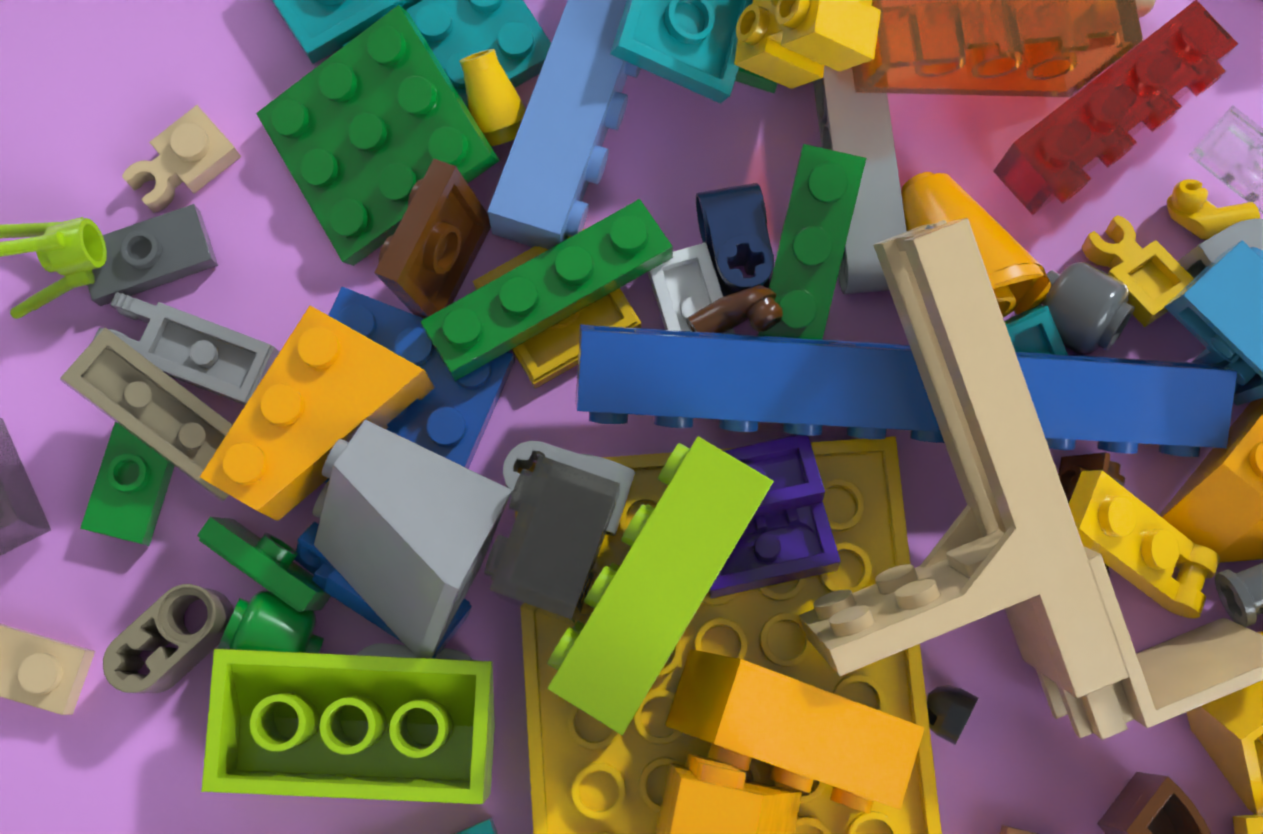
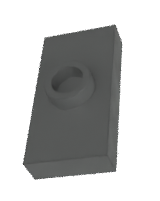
[88,204,218,306]

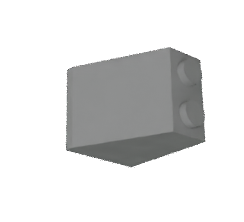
[312,420,512,658]

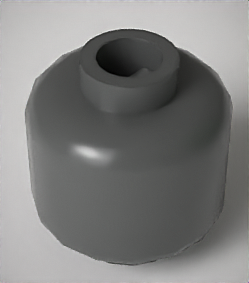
[1040,262,1135,355]

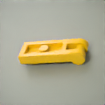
[1069,470,1220,619]

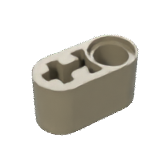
[103,584,234,693]

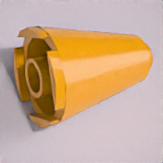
[901,172,1051,318]

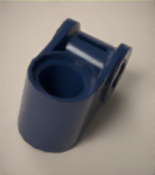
[695,183,774,297]

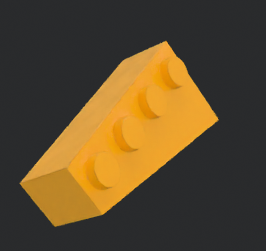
[655,753,802,834]

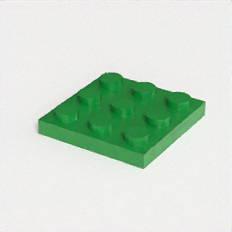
[256,5,500,266]

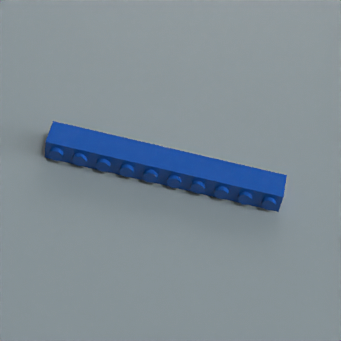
[575,325,1237,457]

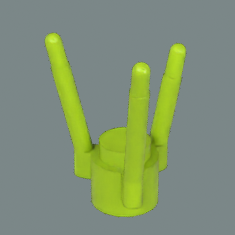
[0,217,107,319]

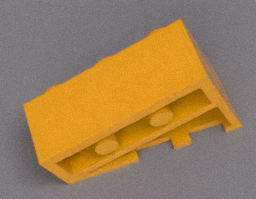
[665,649,925,814]

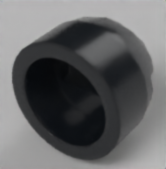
[927,685,979,745]

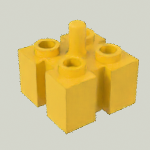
[734,0,881,89]

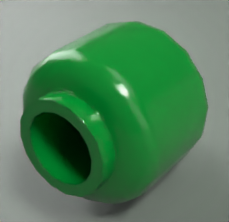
[217,590,324,653]

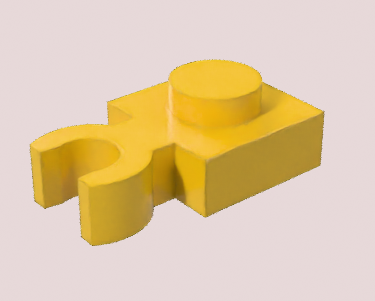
[1082,215,1194,327]

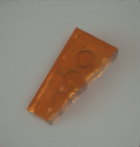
[852,0,1143,97]

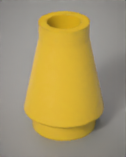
[459,49,526,146]

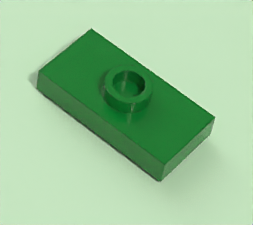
[80,422,175,546]
[197,517,331,613]

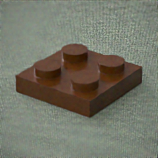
[374,159,491,319]

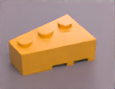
[200,305,435,521]

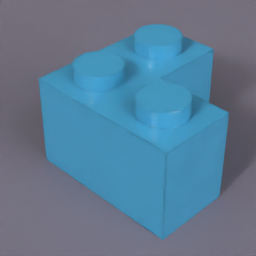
[1164,240,1263,406]

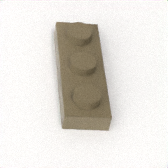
[60,327,232,501]

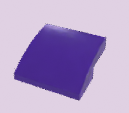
[709,435,841,599]

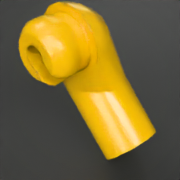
[1166,179,1260,240]

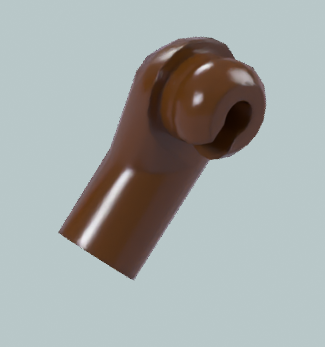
[686,286,783,334]

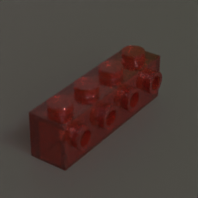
[993,0,1238,215]

